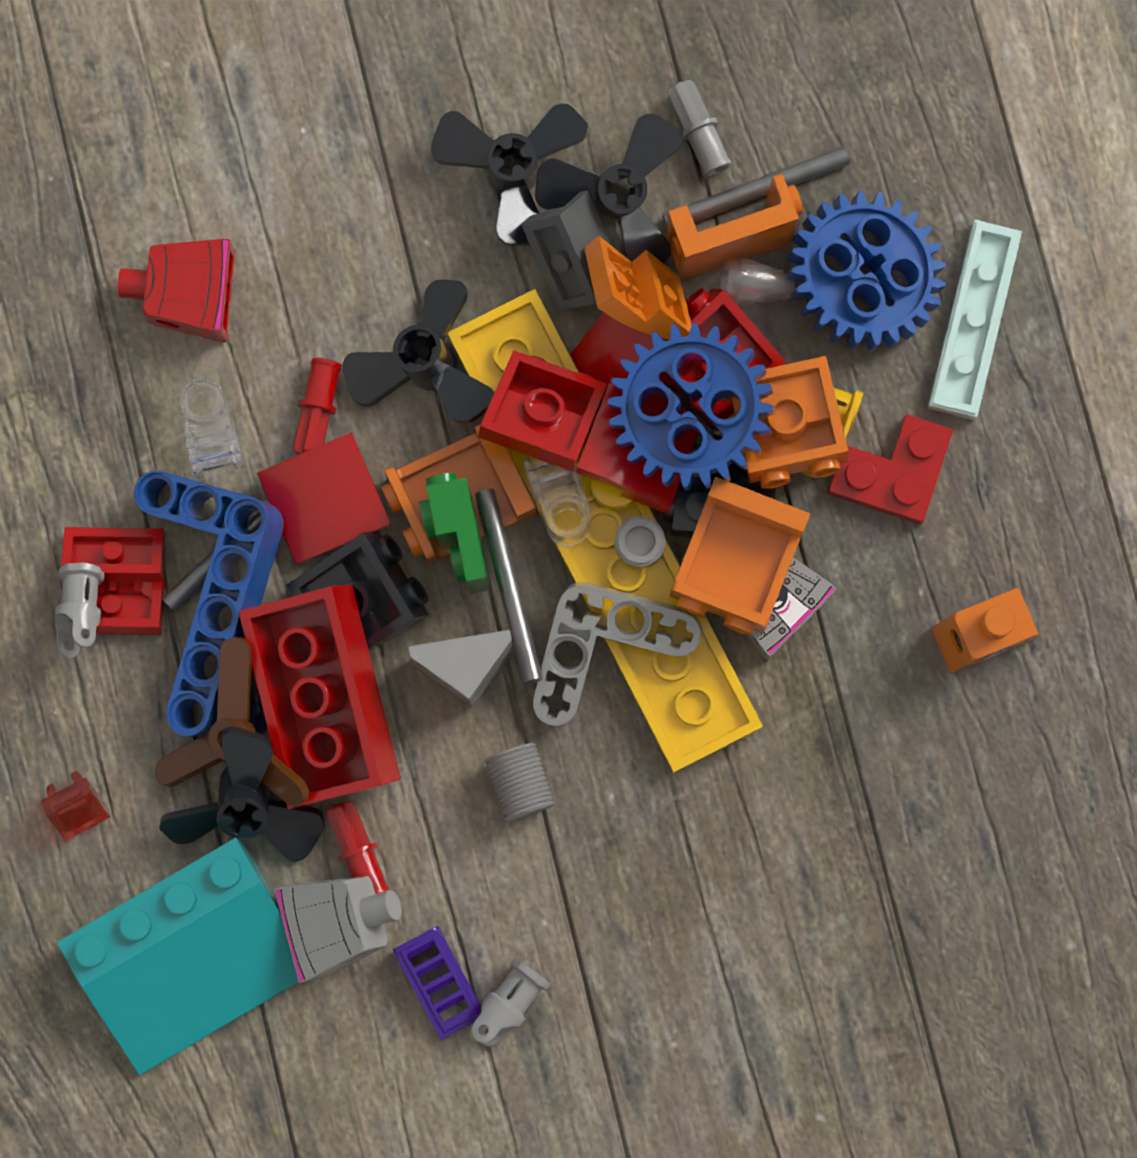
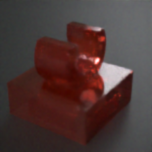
[40,771,110,841]

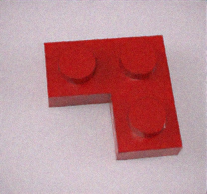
[827,414,953,525]

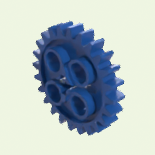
[786,191,946,351]
[608,323,775,490]

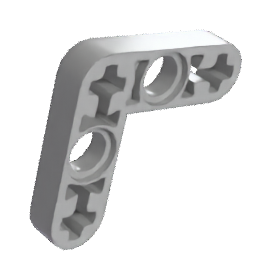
[533,582,702,726]

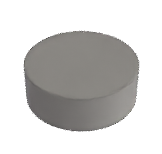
[615,516,665,568]

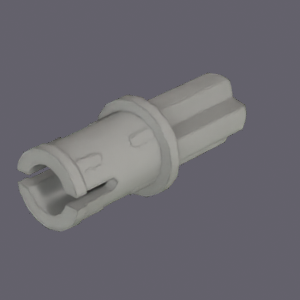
[668,80,732,178]

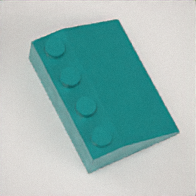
[57,838,299,1075]

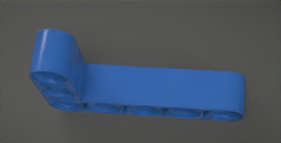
[134,470,284,738]

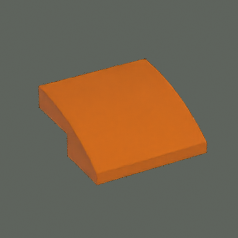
[584,235,692,340]

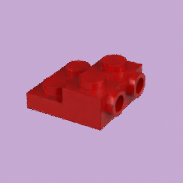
[667,288,787,430]
[478,350,608,472]

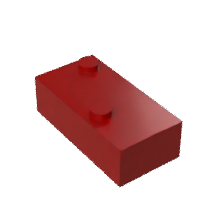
[239,584,401,809]

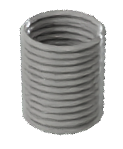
[484,743,555,821]

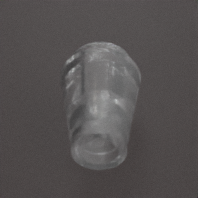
[720,256,795,305]

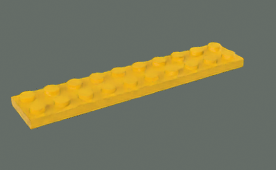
[447,289,763,774]

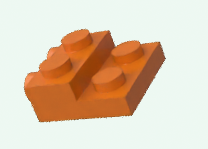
[731,356,849,489]

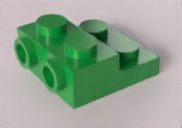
[419,473,491,594]

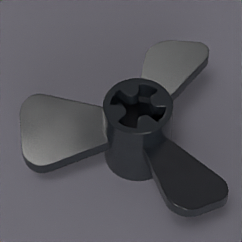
[431,103,588,246]
[535,114,683,263]
[342,279,495,424]
[159,727,324,862]

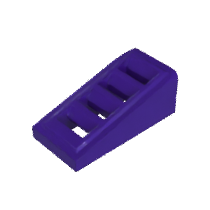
[393,926,482,1040]

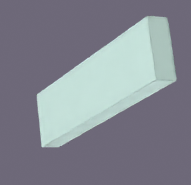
[927,220,1022,421]

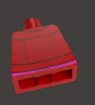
[118,239,235,342]

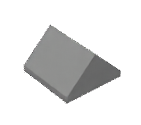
[409,630,514,708]

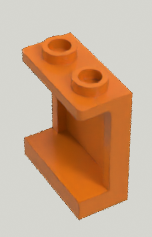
[665,174,803,282]
[381,424,536,566]
[669,477,811,636]

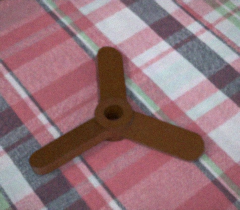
[155,637,309,807]

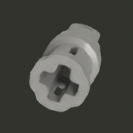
[54,562,104,658]
[472,957,551,1046]

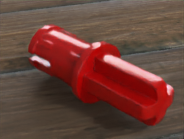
[293,358,342,455]
[327,800,390,894]

